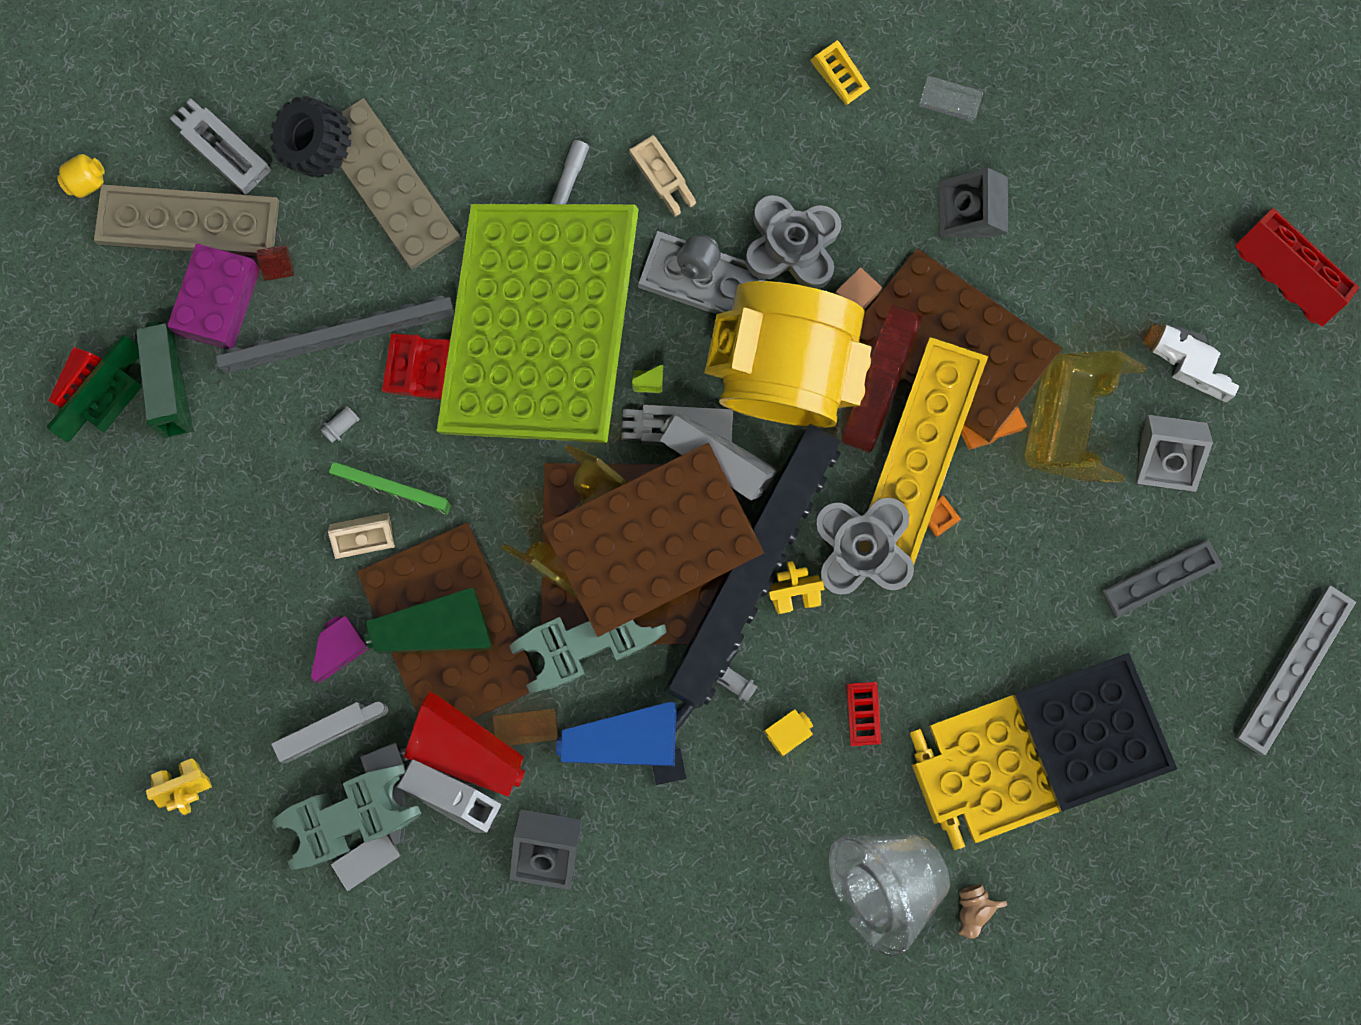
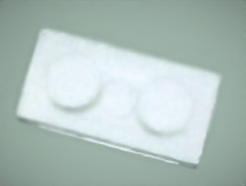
[919,76,984,122]

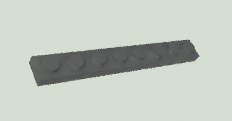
[216,296,455,374]

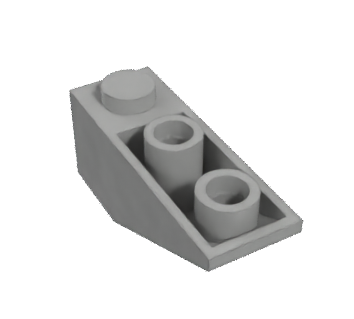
[397,759,501,833]

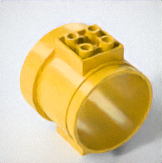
[705,281,872,428]

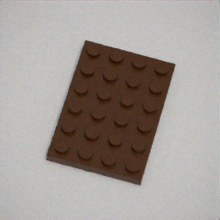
[859,248,1062,443]
[542,442,764,637]
[357,523,537,720]

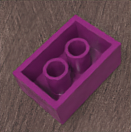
[167,243,260,349]

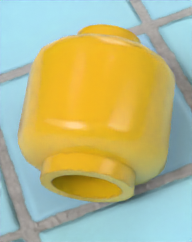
[57,154,105,198]

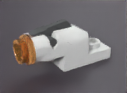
[1142,323,1239,402]

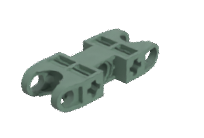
[509,617,668,693]
[272,765,422,870]

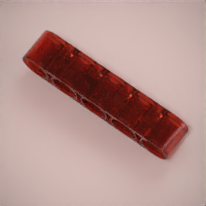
[842,305,922,453]

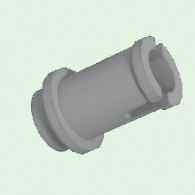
[320,406,360,443]
[717,667,757,702]

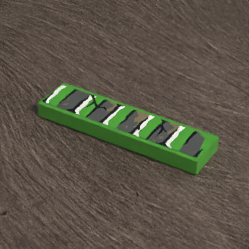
[329,462,451,515]

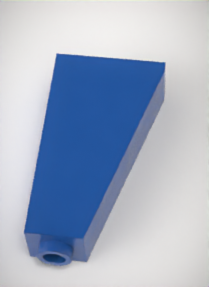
[556,702,677,766]

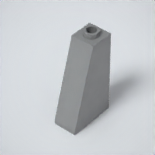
[660,414,779,500]

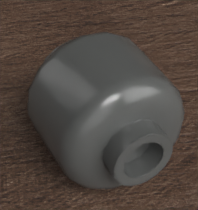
[677,234,721,279]

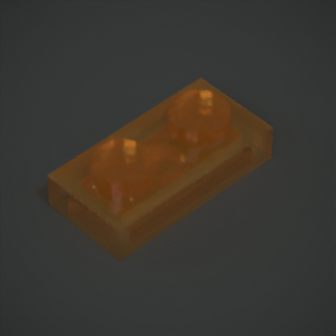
[493,709,558,746]

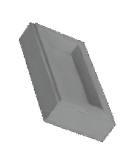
[331,835,402,891]

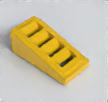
[810,40,870,105]

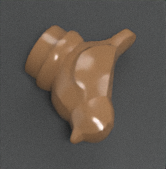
[958,884,1007,939]

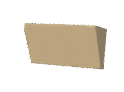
[328,513,395,559]

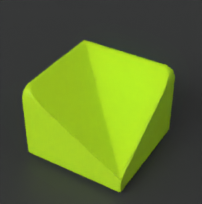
[632,365,663,393]

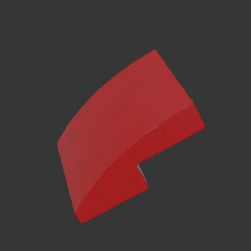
[382,334,450,400]

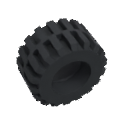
[270,96,351,178]

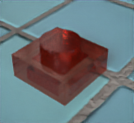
[257,245,294,281]

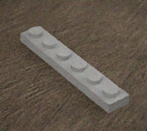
[1235,586,1356,756]

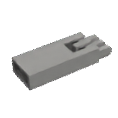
[169,98,271,195]
[621,405,733,446]
[272,702,389,763]

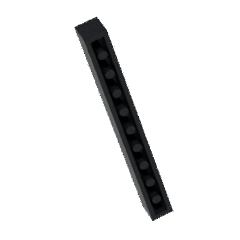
[664,423,841,708]

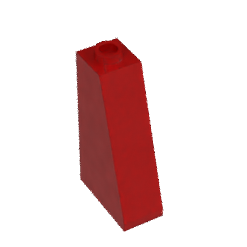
[404,692,526,797]

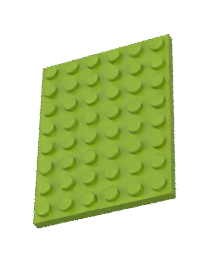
[437,204,639,443]

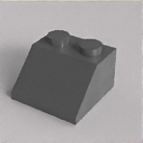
[939,167,1008,239]
[509,810,582,890]

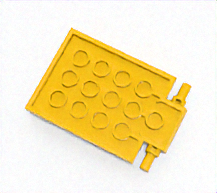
[909,695,1059,850]

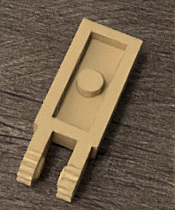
[629,135,696,217]

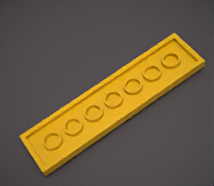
[860,337,988,586]

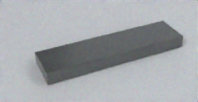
[1101,539,1223,618]

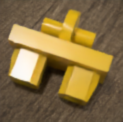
[767,561,825,614]
[146,759,212,815]

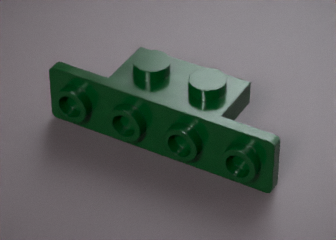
[47,335,142,442]

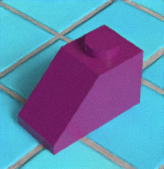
[311,616,369,684]

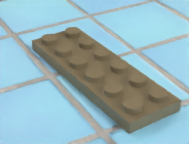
[340,98,460,270]
[94,185,280,257]

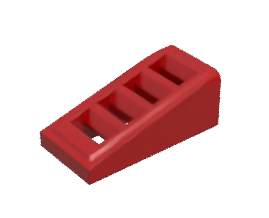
[48,347,102,408]
[845,682,881,747]

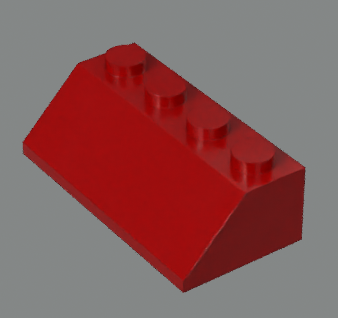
[1235,208,1359,327]

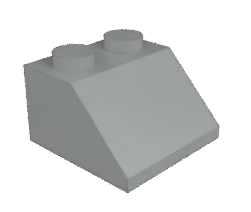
[1137,415,1213,492]

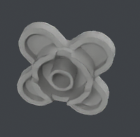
[745,195,841,289]
[817,498,914,595]

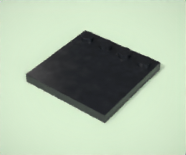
[1013,653,1177,812]

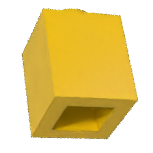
[763,709,813,757]

